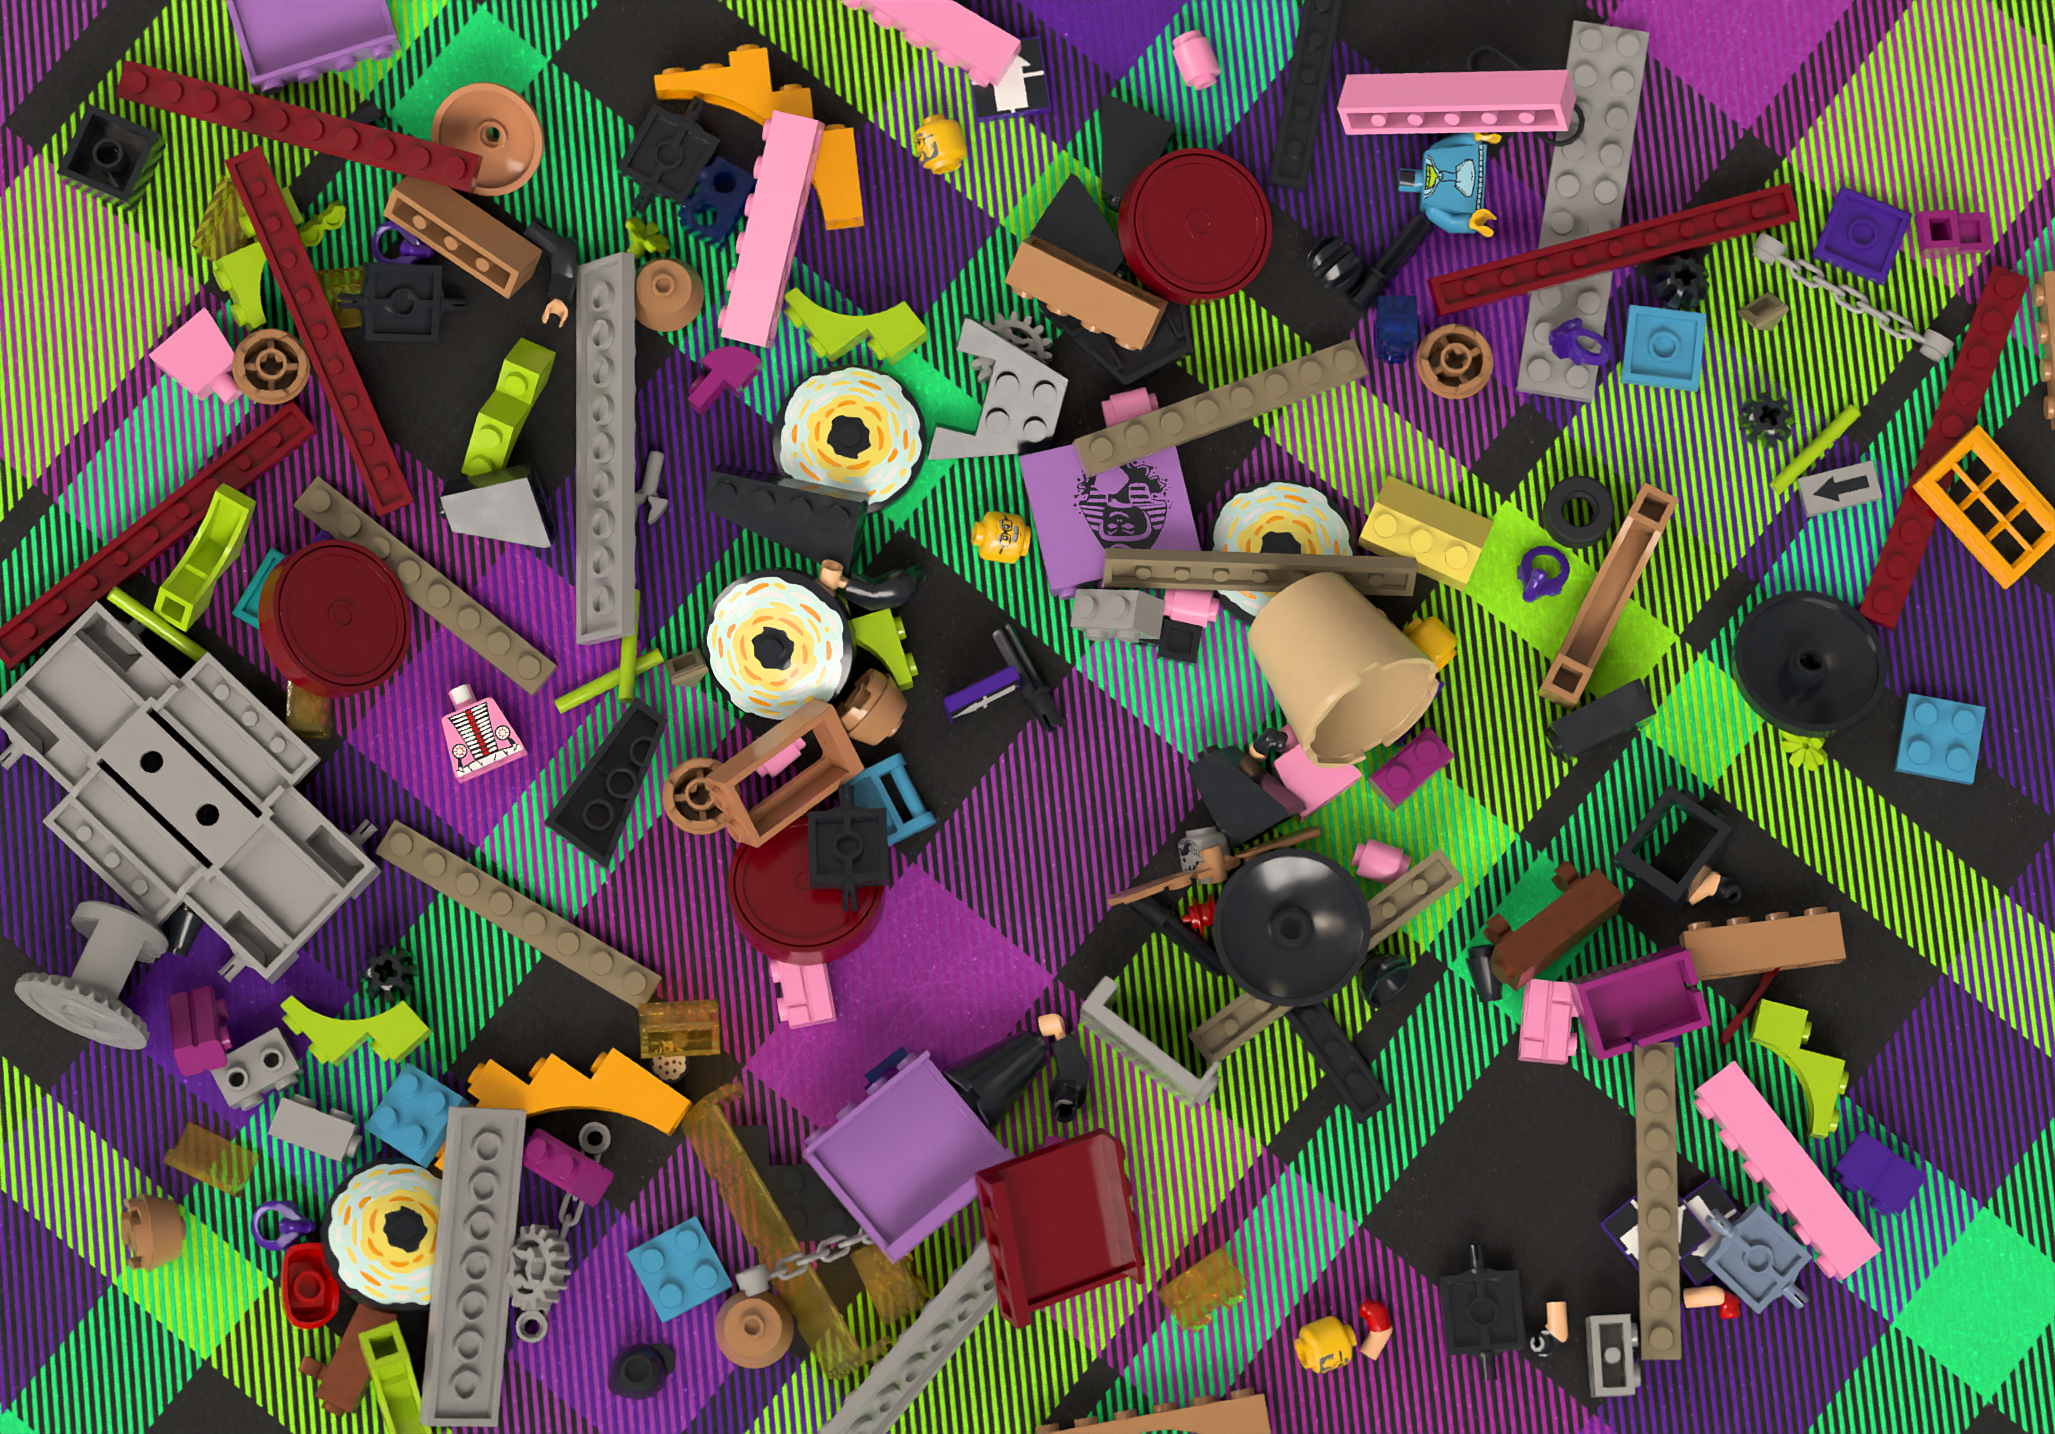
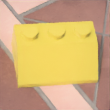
[1357,475,1494,592]

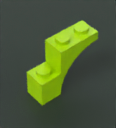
[214,187,304,333]
[783,287,928,366]
[461,337,556,476]
[153,483,256,632]
[833,590,918,691]
[280,995,433,1067]
[1748,999,1849,1140]
[358,1321,432,1434]

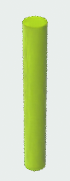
[1769,404,1861,495]
[107,586,210,662]
[618,589,640,703]
[554,648,664,714]

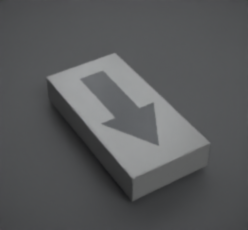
[1796,460,1883,518]

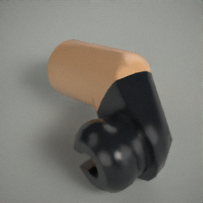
[1248,727,1288,764]
[1689,871,1743,906]
[1529,1302,1568,1357]

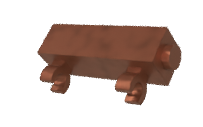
[1483,861,1624,992]
[298,1303,402,1417]

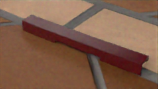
[1718,967,1781,1047]

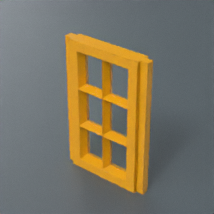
[1912,424,2055,590]

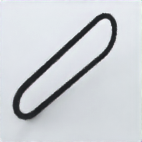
[1467,45,1585,147]

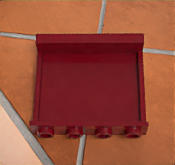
[974,1127,1145,1329]

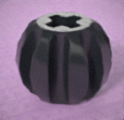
[1305,235,1362,293]
[1652,254,1710,311]
[1737,391,1795,449]
[359,944,418,1003]

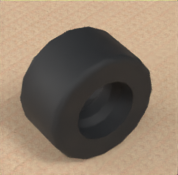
[1542,475,1615,549]

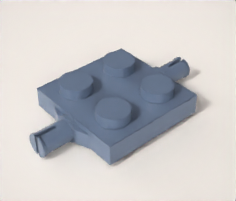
[1701,1202,1812,1315]

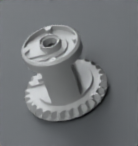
[15,900,169,1050]

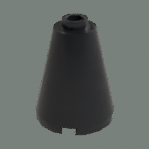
[941,1030,1048,1131]

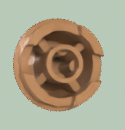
[634,257,704,332]
[1416,324,1493,399]
[232,329,310,405]
[835,668,908,746]
[662,757,741,835]
[121,1193,186,1272]
[715,1290,794,1369]

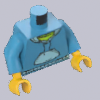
[1398,132,1501,237]

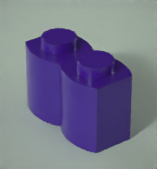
[1832,1131,1927,1218]

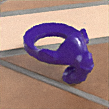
[371,220,434,264]
[1548,317,1611,366]
[1516,546,1570,603]
[251,1200,315,1251]

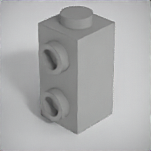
[268,1094,363,1164]

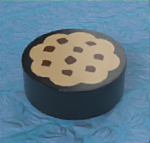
[650,1044,690,1084]

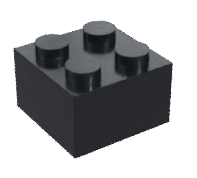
[57,104,166,213]

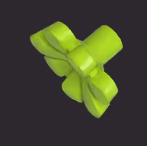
[625,217,670,259]
[1781,731,1827,771]

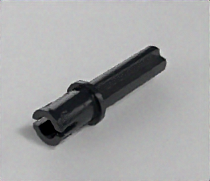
[1346,214,1432,313]
[993,624,1066,734]
[1127,895,1225,977]

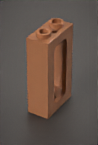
[705,699,864,848]

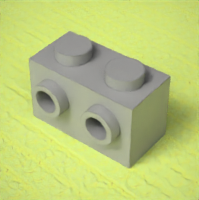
[1070,589,1166,643]
[210,1027,304,1111]
[1585,1314,1640,1398]

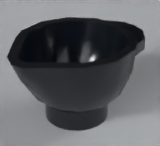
[1357,947,1412,1009]
[608,1343,676,1401]

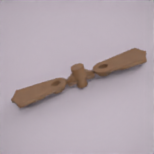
[1107,825,1322,906]

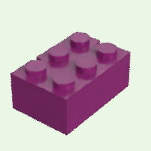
[1568,945,1711,1061]

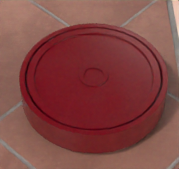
[1118,148,1272,305]
[258,539,411,699]
[728,810,886,965]

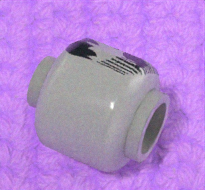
[1178,826,1231,885]

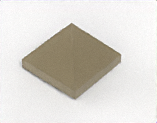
[1737,292,1789,331]
[664,648,709,688]

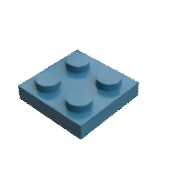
[1620,305,1706,392]
[1894,693,1986,785]
[364,1062,470,1168]
[626,1216,733,1324]

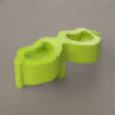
[297,200,346,246]

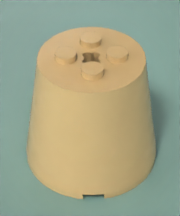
[1248,572,1439,769]

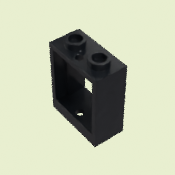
[1613,785,1736,913]

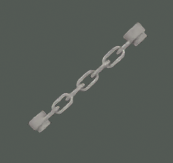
[1752,232,1954,362]
[516,1122,611,1343]
[735,1227,874,1296]

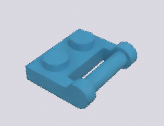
[845,753,937,847]

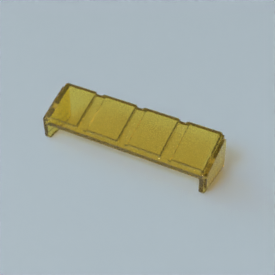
[681,1081,894,1382]

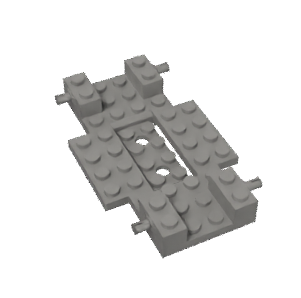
[0,601,382,985]

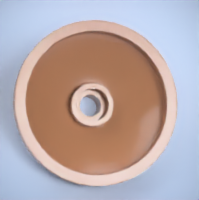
[431,82,544,196]

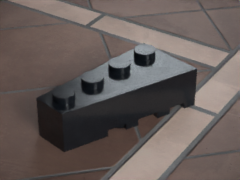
[704,463,870,576]
[543,697,668,871]

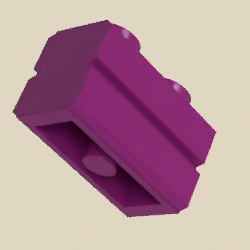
[1367,727,1454,812]
[168,985,233,1077]
[522,1128,614,1207]

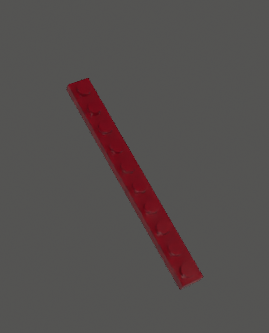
[115,60,483,194]
[224,145,415,517]
[1427,183,1800,318]
[1858,264,2030,631]
[0,400,318,671]

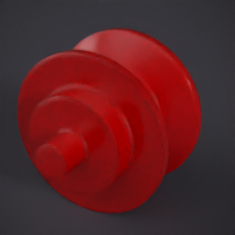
[1182,893,1217,936]

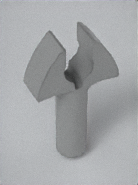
[635,451,668,525]

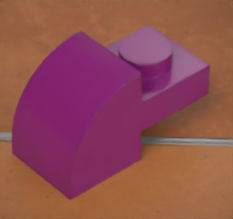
[1914,210,1990,259]
[688,346,763,416]

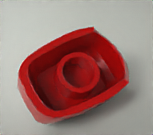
[280,1243,339,1330]

